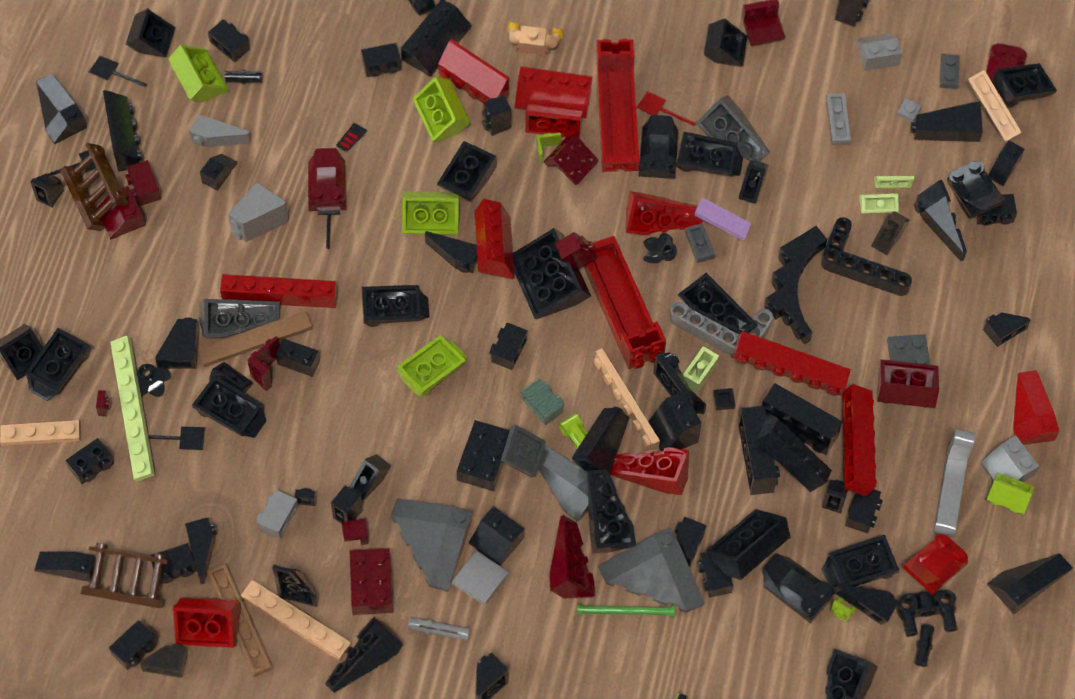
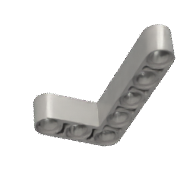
[669,302,773,356]
[934,429,976,537]

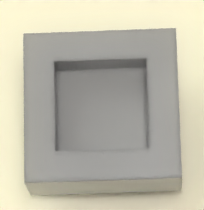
[897,98,922,122]

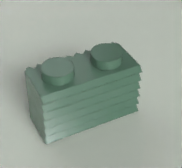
[521,379,564,425]

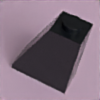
[155,317,199,369]

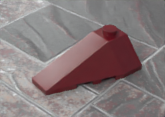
[549,515,595,599]

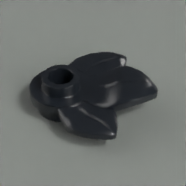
[643,233,677,263]
[137,364,170,397]

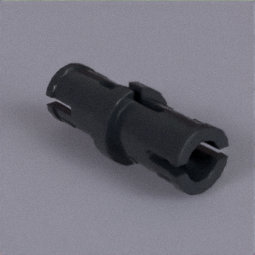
[225,70,262,84]
[915,624,935,667]

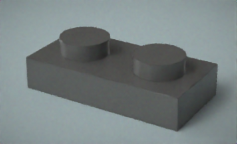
[939,54,960,89]
[685,223,715,263]

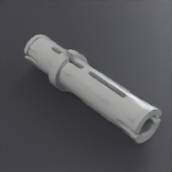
[408,617,470,641]

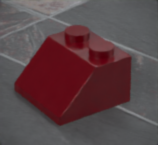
[97,186,145,240]

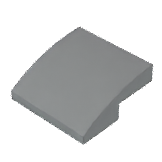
[452,551,509,606]

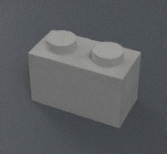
[256,490,298,540]

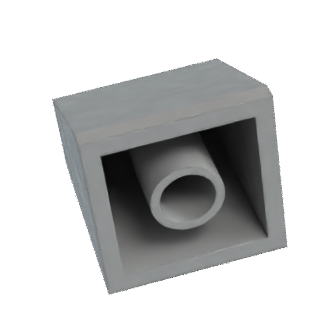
[228,183,289,242]

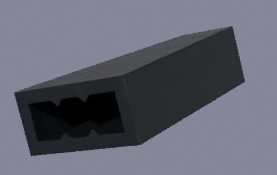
[910,101,983,142]
[572,407,629,475]

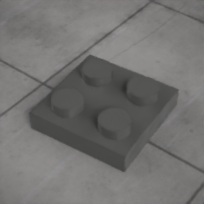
[887,334,931,365]
[501,425,546,478]

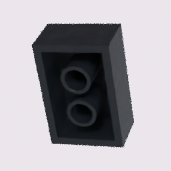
[456,420,510,491]

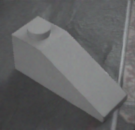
[189,114,251,147]

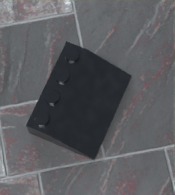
[513,228,591,319]

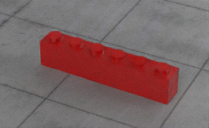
[220,274,337,308]
[732,331,851,396]
[842,384,877,496]

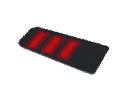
[336,123,367,152]

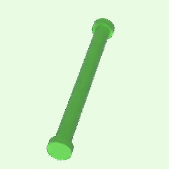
[577,603,675,617]

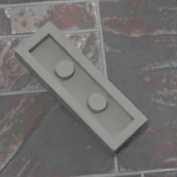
[826,93,851,145]

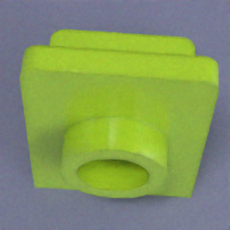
[536,133,561,163]
[830,597,856,622]

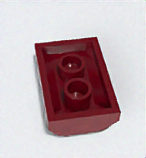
[986,43,1027,99]
[308,148,346,211]

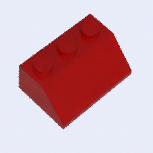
[525,104,583,138]
[173,598,240,648]

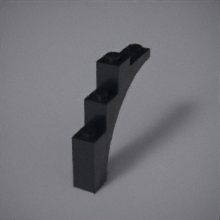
[765,226,828,345]

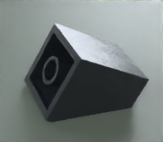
[648,391,702,451]

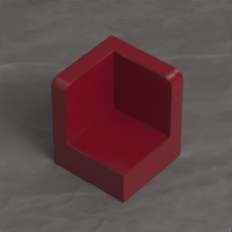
[341,519,369,545]

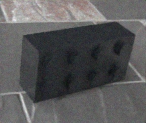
[762,383,843,455]
[738,406,780,495]

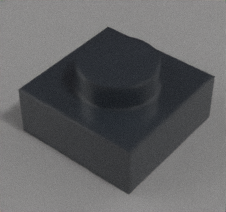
[713,388,736,411]
[295,488,317,506]

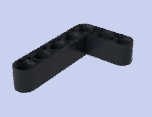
[821,217,912,296]

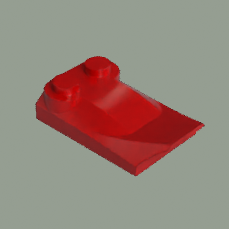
[902,534,969,595]

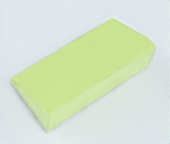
[874,176,914,188]
[859,193,899,213]

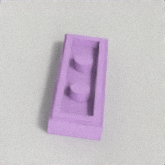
[694,198,751,241]

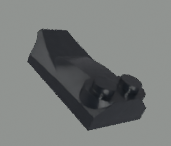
[994,63,1057,105]
[638,115,679,179]
[677,131,744,176]
[947,161,1005,218]
[362,285,430,327]
[25,328,91,401]
[653,352,706,414]
[192,375,267,438]
[822,534,899,589]
[762,553,836,624]

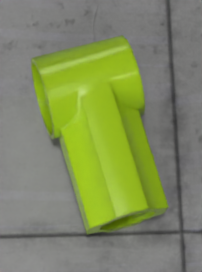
[558,414,587,449]

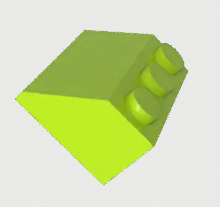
[168,44,229,102]
[412,76,471,142]
[402,191,459,234]

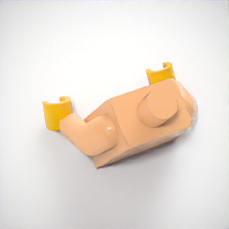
[508,21,563,56]

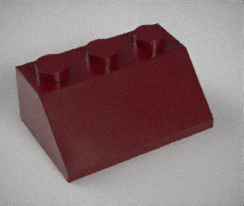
[877,359,939,408]

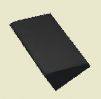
[209,362,253,393]

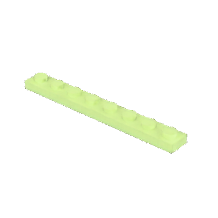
[110,336,155,482]

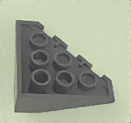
[391,498,472,592]
[598,528,705,613]

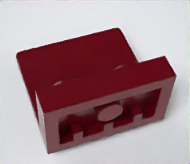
[741,0,785,46]
[543,134,599,185]
[247,336,280,391]

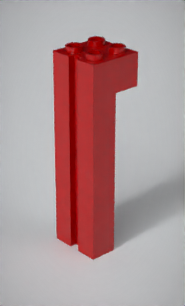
[596,38,640,172]
[583,236,666,370]

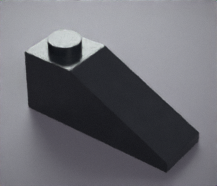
[425,231,478,273]
[185,517,217,584]
[34,552,96,582]
[832,584,899,625]

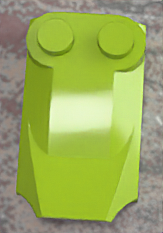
[396,335,467,397]

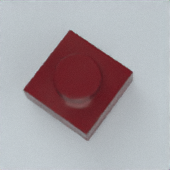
[96,390,111,416]

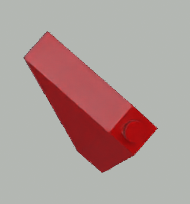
[625,191,703,235]
[1013,370,1059,445]
[610,448,689,495]

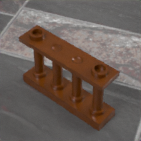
[60,143,129,231]
[81,543,172,608]

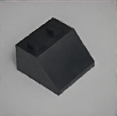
[125,9,175,58]
[704,18,748,67]
[0,324,43,380]
[469,506,525,566]
[475,653,509,699]

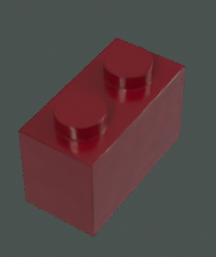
[125,160,161,206]
[555,232,597,269]

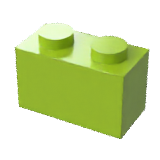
[987,472,1035,514]

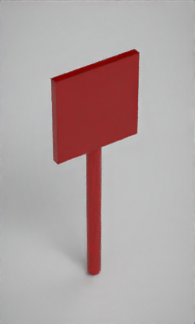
[636,91,696,126]

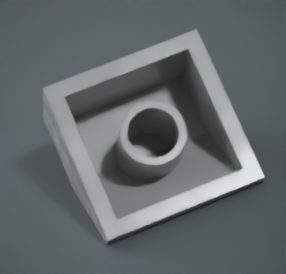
[855,34,902,71]
[980,436,1039,482]

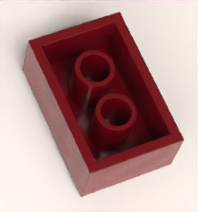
[349,548,393,615]

